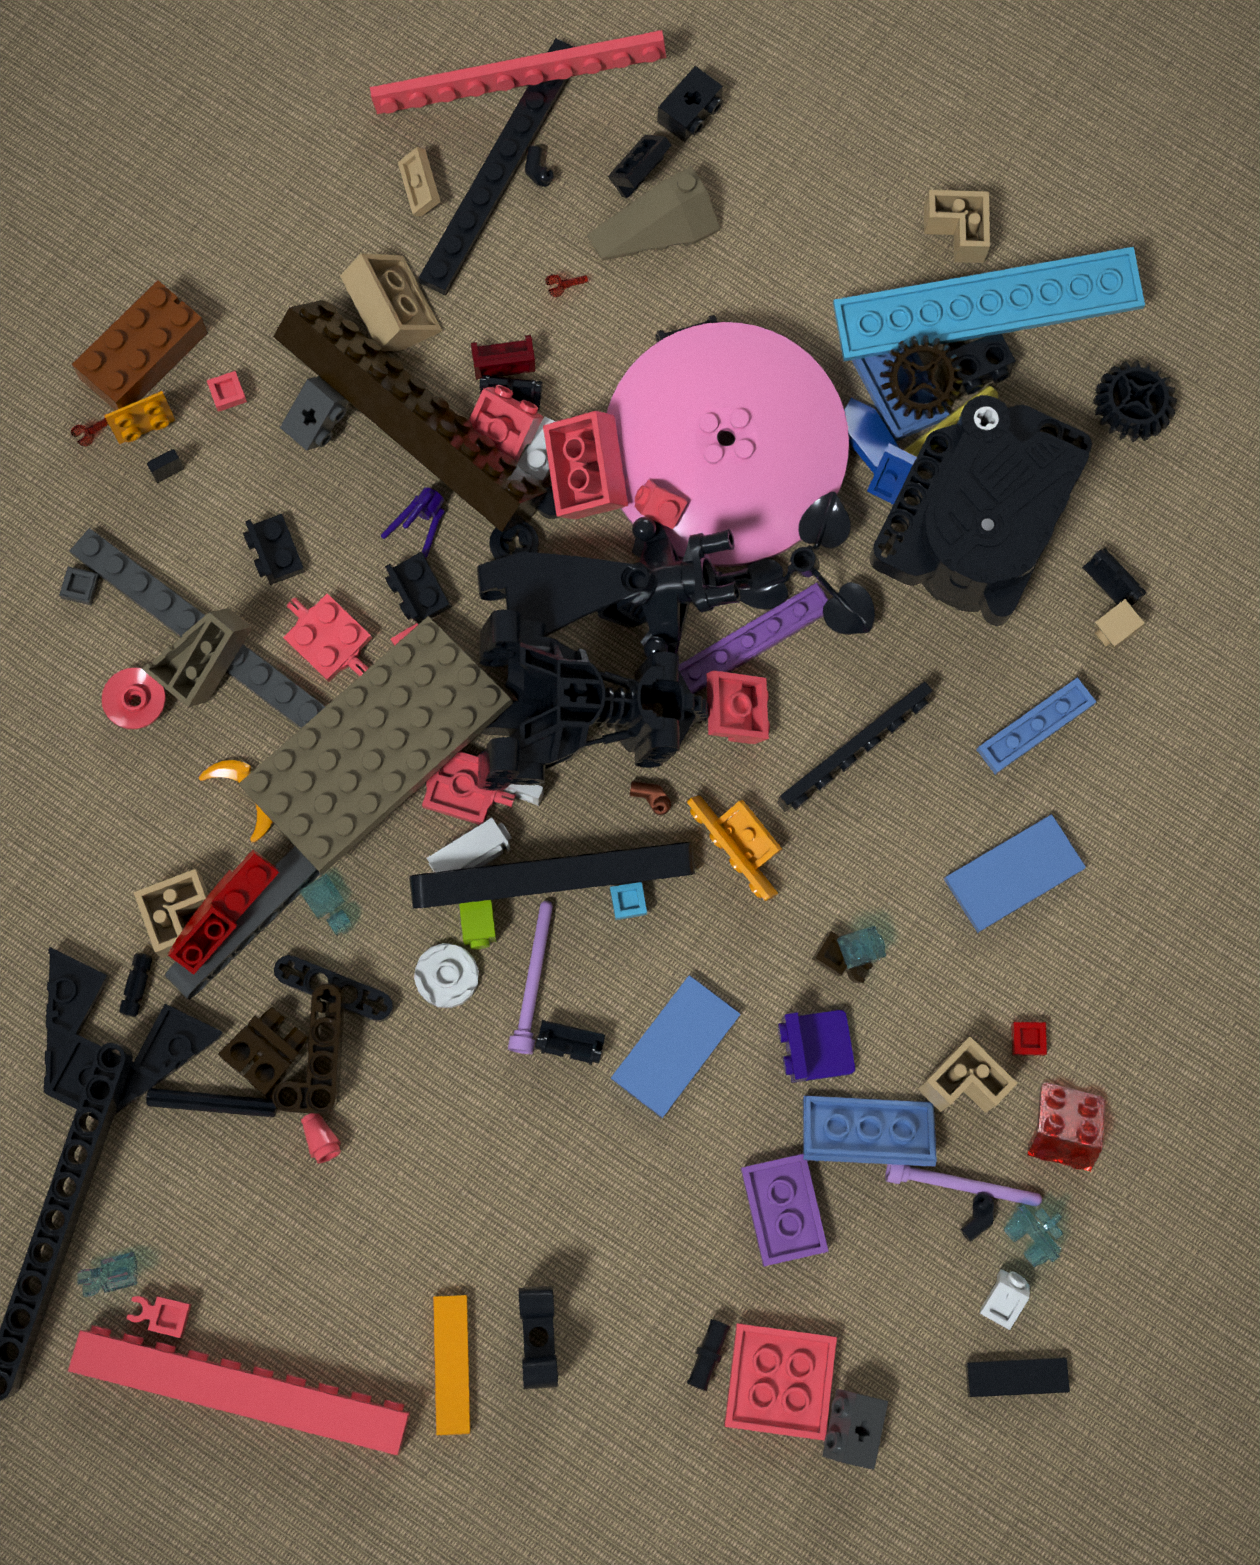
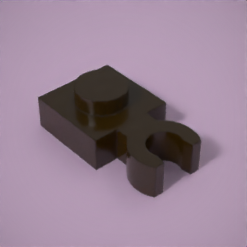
[812,931,873,984]

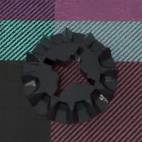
[489,522,539,560]

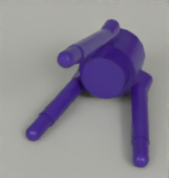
[381,487,445,558]

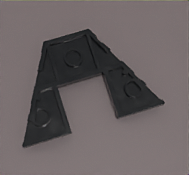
[44,947,225,1120]

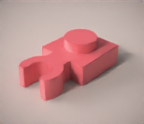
[127,1296,192,1338]

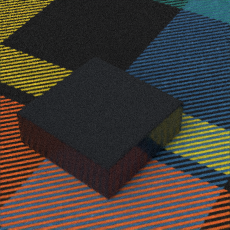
[147,449,184,483]

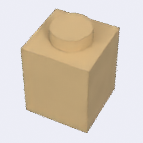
[1094,599,1145,649]

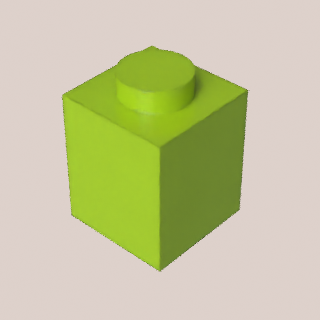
[459,900,497,949]

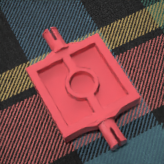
[283,594,373,682]
[422,751,516,825]

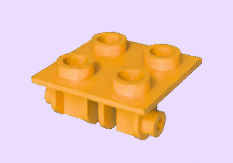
[104,391,176,444]

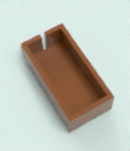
[72,280,208,411]

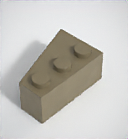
[142,608,253,707]

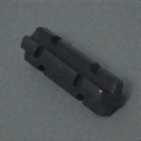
[119,953,152,1017]

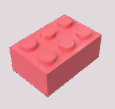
[543,411,628,520]

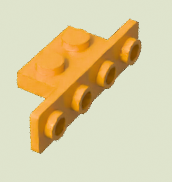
[687,795,782,901]

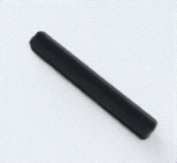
[146,1088,277,1118]

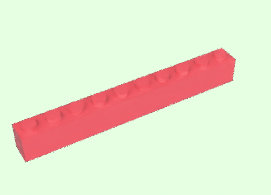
[68,1325,411,1455]

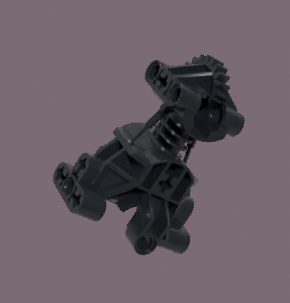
[478,610,708,791]

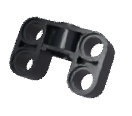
[519,1286,558,1390]

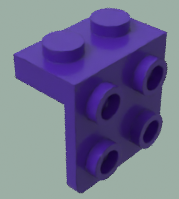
[778,1010,855,1083]

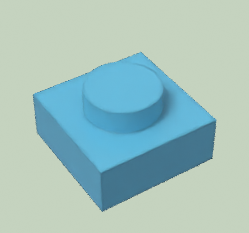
[610,882,647,920]

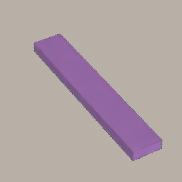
[679,583,829,694]

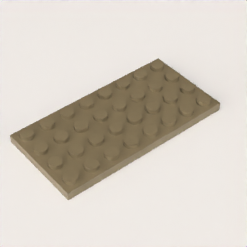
[238,616,513,875]

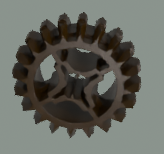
[880,336,963,420]

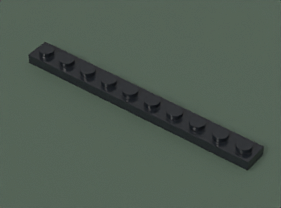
[418,38,574,296]

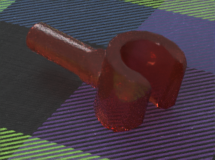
[545,274,588,297]
[70,418,109,446]

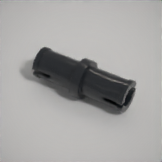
[687,1319,730,1391]

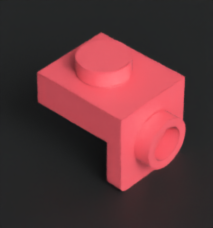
[634,479,687,529]

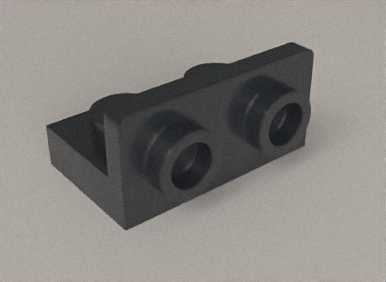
[608,135,672,198]
[243,514,305,585]
[385,552,452,624]

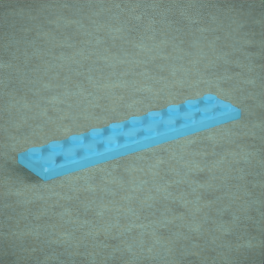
[833,247,1145,361]

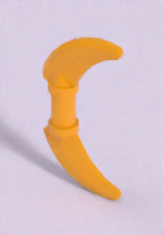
[199,760,273,843]

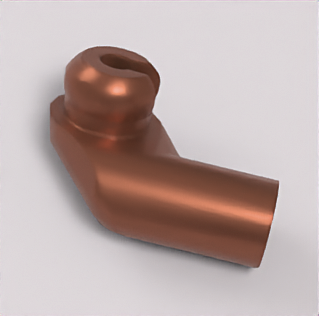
[630,781,671,815]

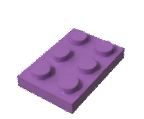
[740,1154,829,1267]

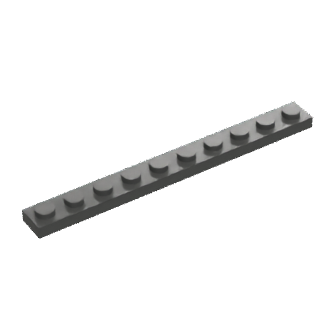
[69,528,325,729]

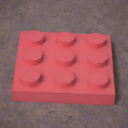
[724,1323,837,1440]

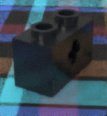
[657,66,723,142]

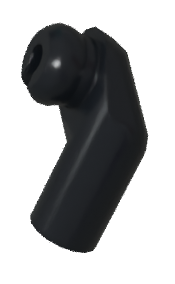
[525,146,554,187]
[960,1193,994,1242]

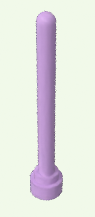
[508,900,553,1054]
[885,1164,1042,1206]

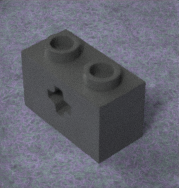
[280,376,349,451]
[822,1388,888,1470]

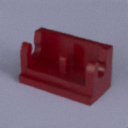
[471,335,536,380]

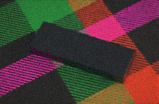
[965,1358,1070,1397]

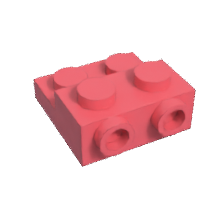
[469,385,543,463]
[706,670,770,744]

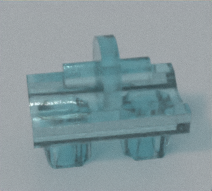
[1003,1204,1063,1267]

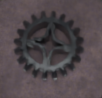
[1093,360,1177,442]

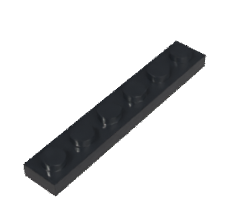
[777,681,933,812]

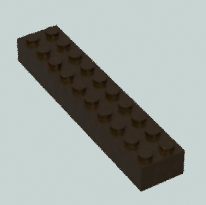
[273,300,548,532]

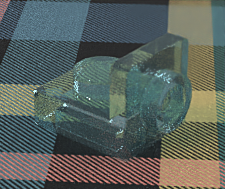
[837,926,886,969]

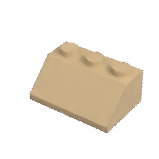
[340,253,442,351]

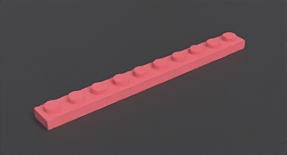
[370,30,666,114]

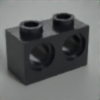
[941,334,1016,395]

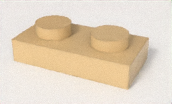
[398,147,441,217]

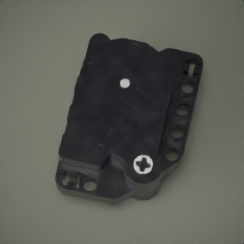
[869,395,1092,626]

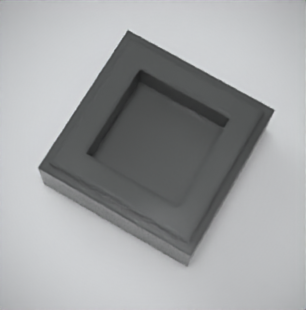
[59,567,100,606]

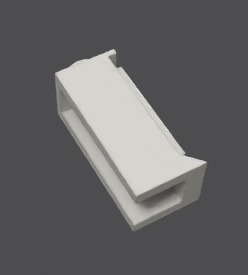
[427,818,512,872]

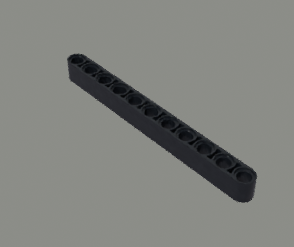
[0,1043,133,1401]

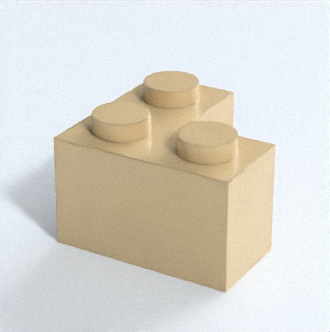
[924,190,990,263]
[133,869,209,958]
[917,1037,1017,1113]

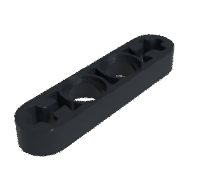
[274,955,394,1022]

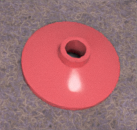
[102,668,166,730]

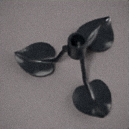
[739,492,875,635]

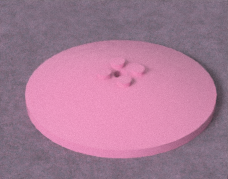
[607,322,849,567]

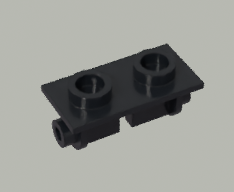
[479,375,543,410]
[1082,548,1147,606]
[535,1020,605,1065]

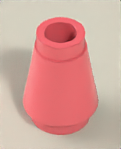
[301,1113,341,1164]

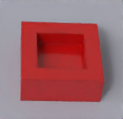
[1011,1022,1047,1056]

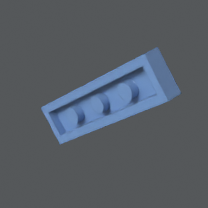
[976,677,1096,775]

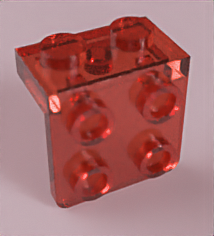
[1027,1083,1105,1172]

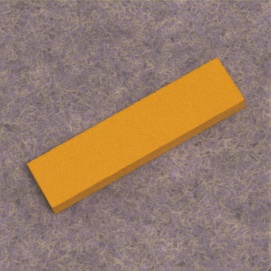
[433,1295,471,1435]

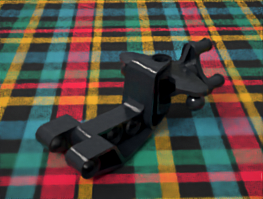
[477,517,753,658]

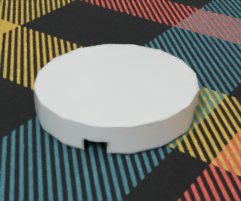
[414,943,479,1008]

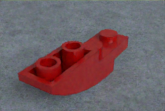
[168,849,279,975]

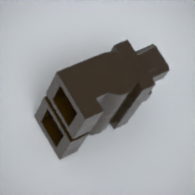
[218,1007,309,1099]

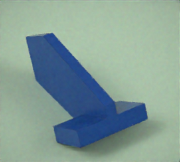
[844,398,917,505]

